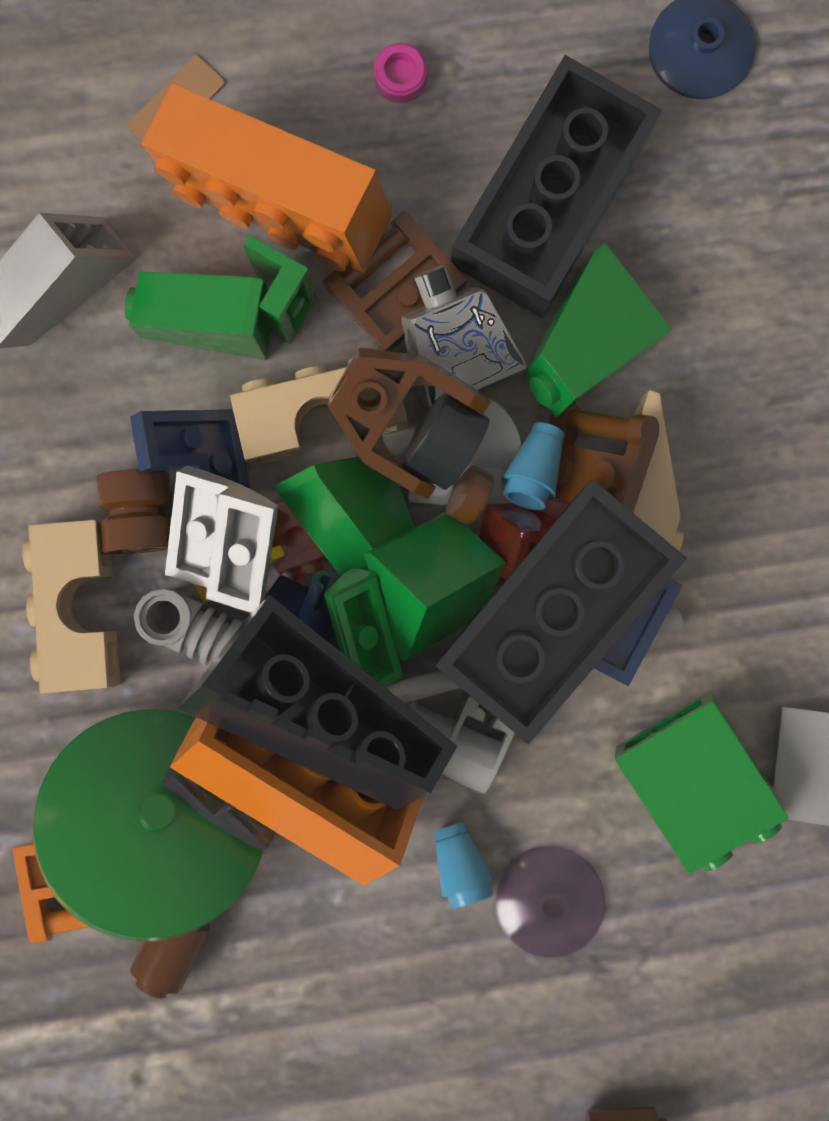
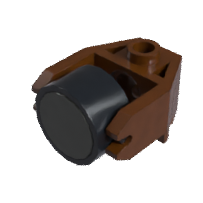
[328,348,491,499]

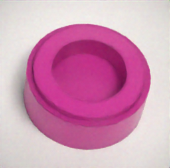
[374,43,427,103]

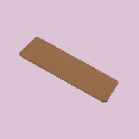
[127,55,225,142]

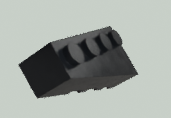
[177,595,457,810]

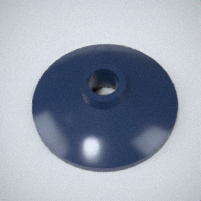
[648,0,756,99]

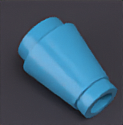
[502,422,565,510]
[433,821,494,909]

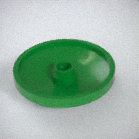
[33,709,267,942]

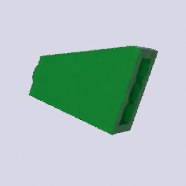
[523,242,672,418]
[125,271,272,360]
[275,456,415,576]

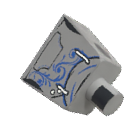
[401,265,527,409]

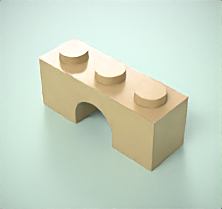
[230,358,408,467]
[22,520,121,694]

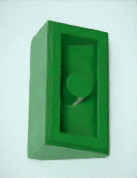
[324,568,403,687]

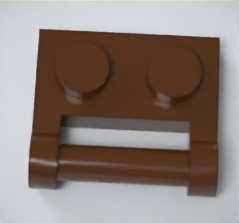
[322,211,467,352]
[549,404,659,512]

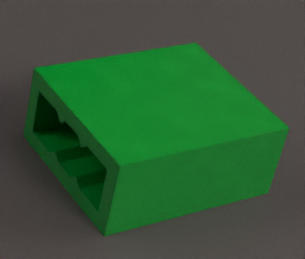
[615,691,789,874]

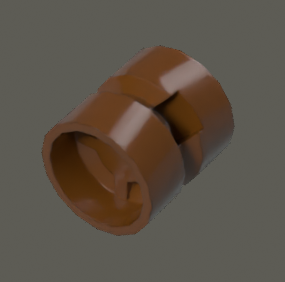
[96,469,171,555]

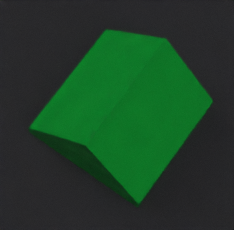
[364,512,506,661]

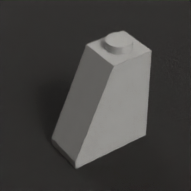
[0,213,136,348]

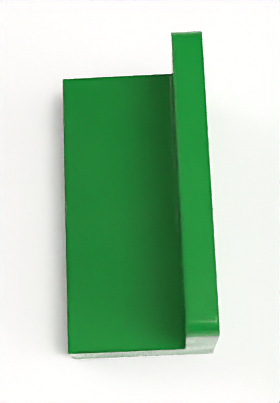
[243,235,317,344]

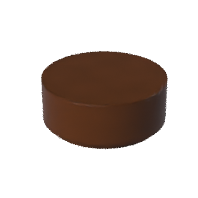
[446,465,494,524]

